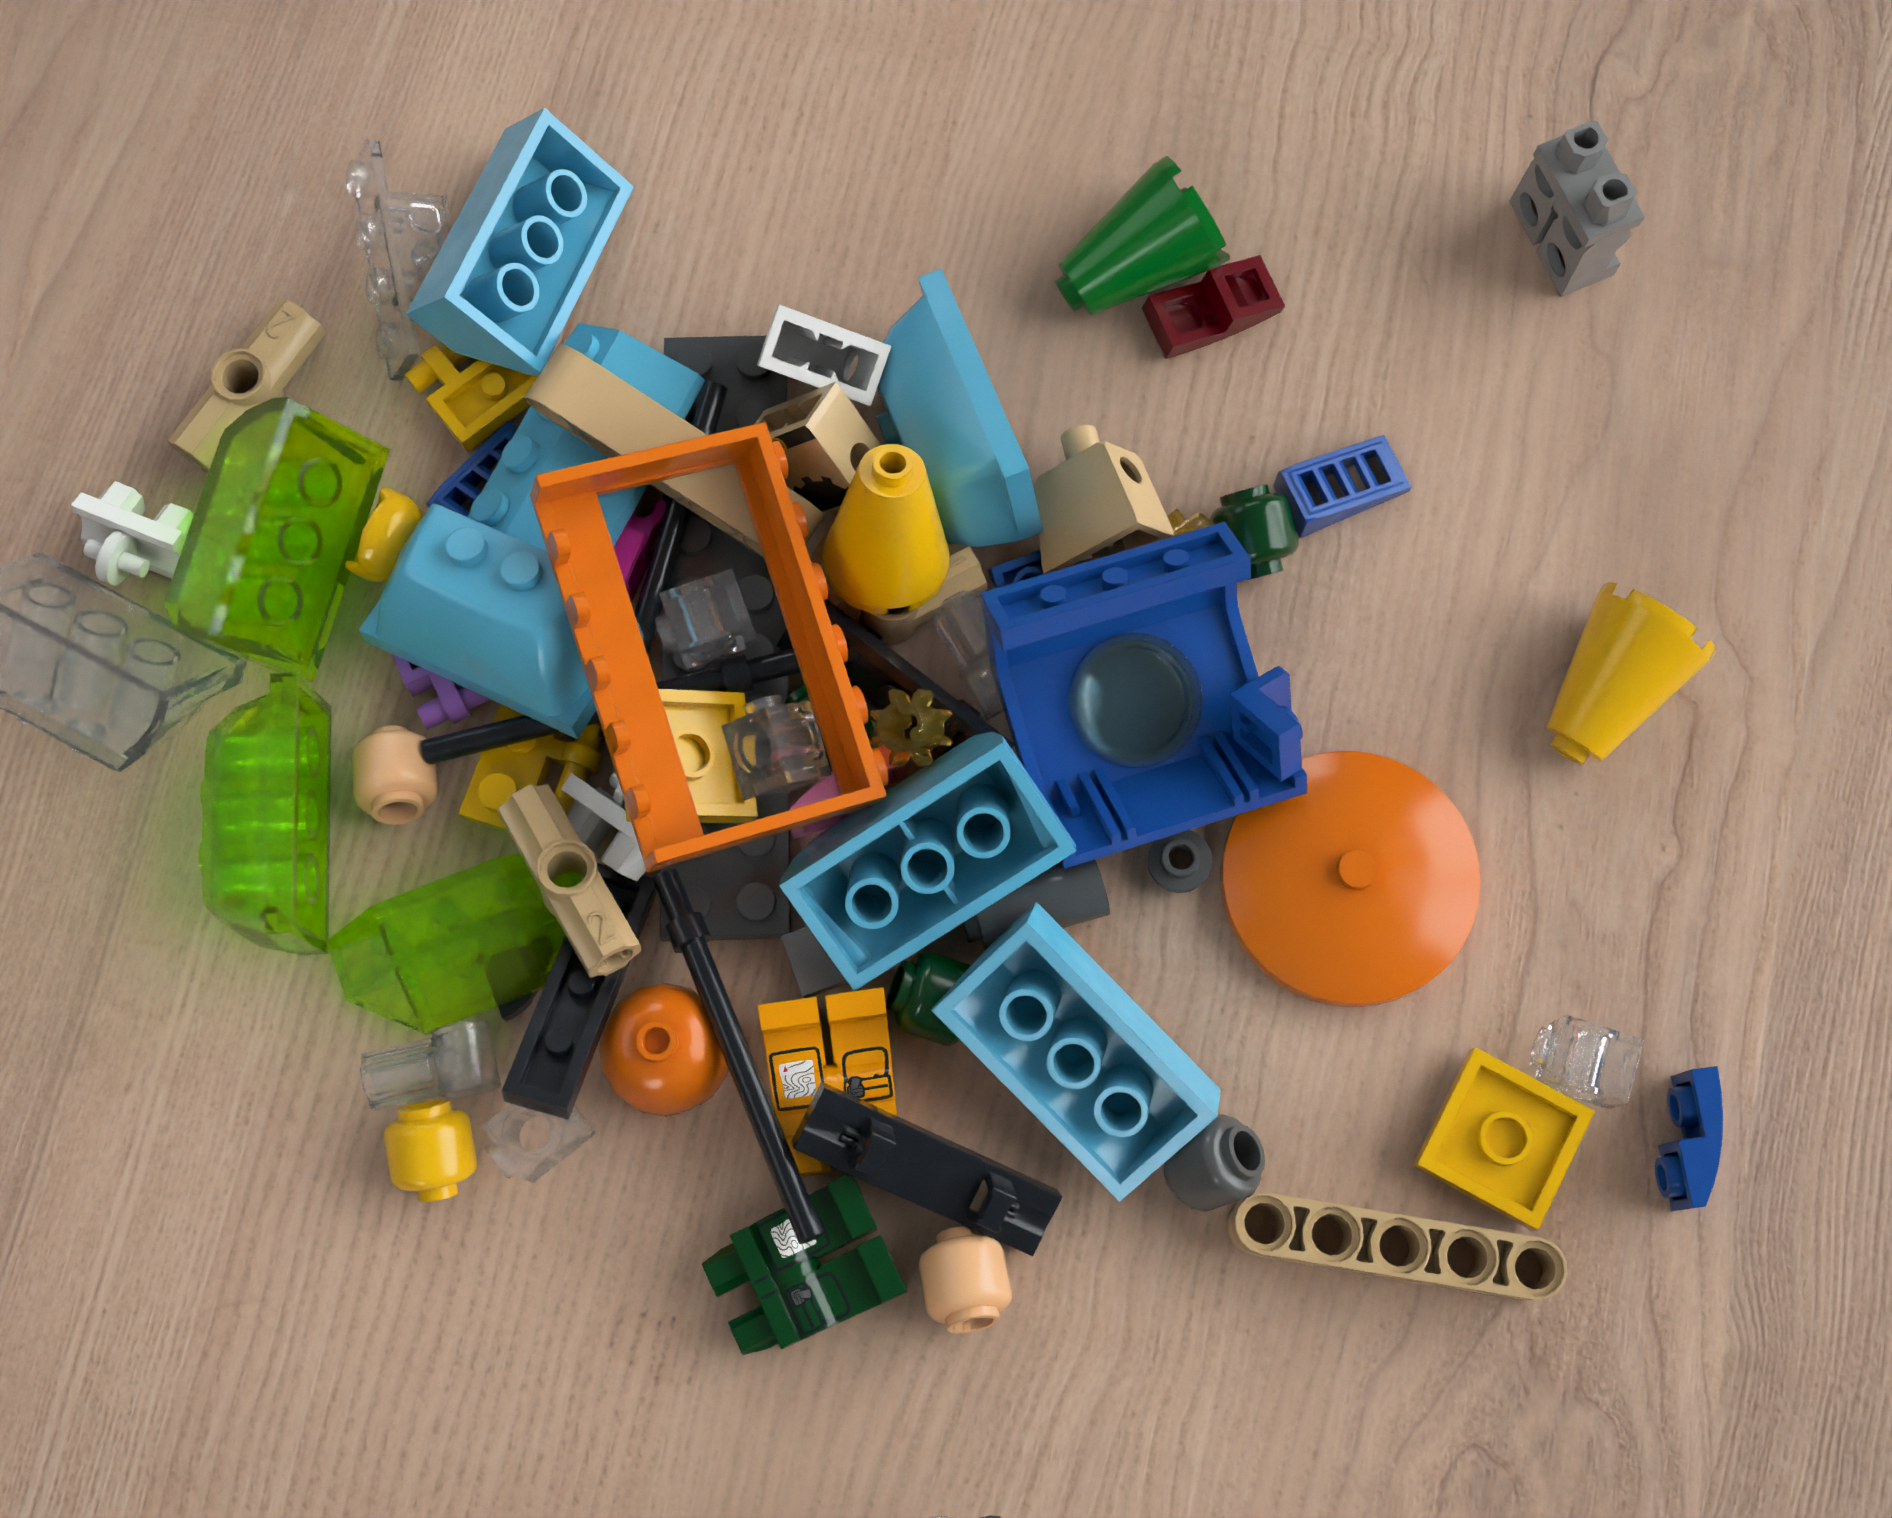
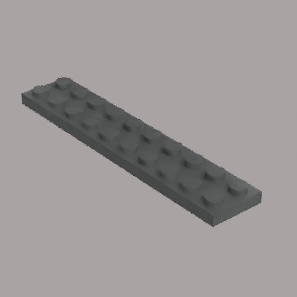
[660,336,791,942]

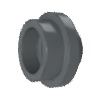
[1147,830,1212,893]

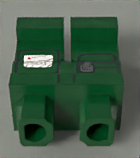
[702,1173,907,1355]

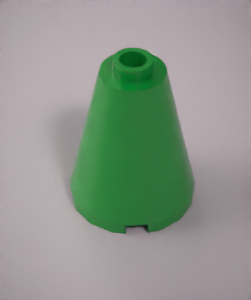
[1055,156,1230,315]

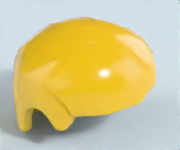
[345,487,423,582]

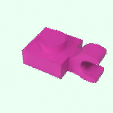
[614,499,667,604]

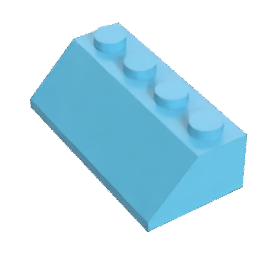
[406,108,634,376]
[468,323,705,551]
[932,902,1221,1202]

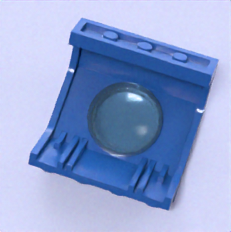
[980,521,1307,869]

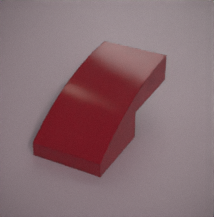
[1142,255,1285,359]

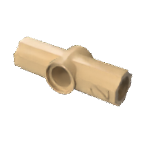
[167,298,326,476]
[498,784,641,978]

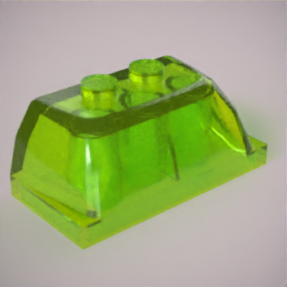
[164,397,390,682]
[198,672,332,956]

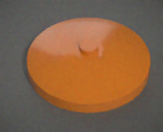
[1220,751,1481,1007]

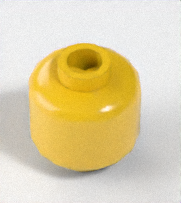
[384,1099,477,1202]

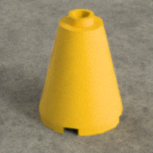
[823,444,950,615]
[1546,582,1716,766]

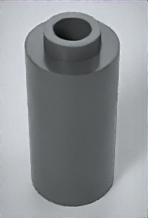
[962,860,1110,951]

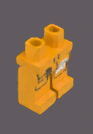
[757,987,898,1177]

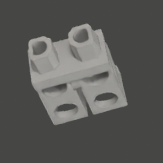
[1509,121,1644,297]

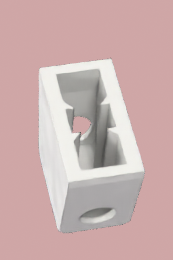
[757,304,892,406]

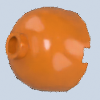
[599,983,729,1117]

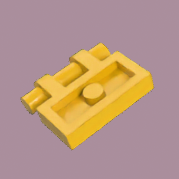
[404,344,550,452]
[458,704,602,834]

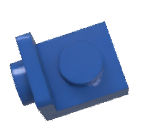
[1230,666,1303,782]

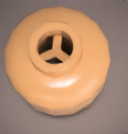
[351,725,438,825]
[918,1226,1012,1333]

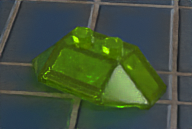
[326,854,583,1035]

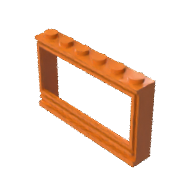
[530,422,889,873]

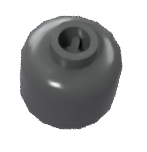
[1164,1114,1265,1212]

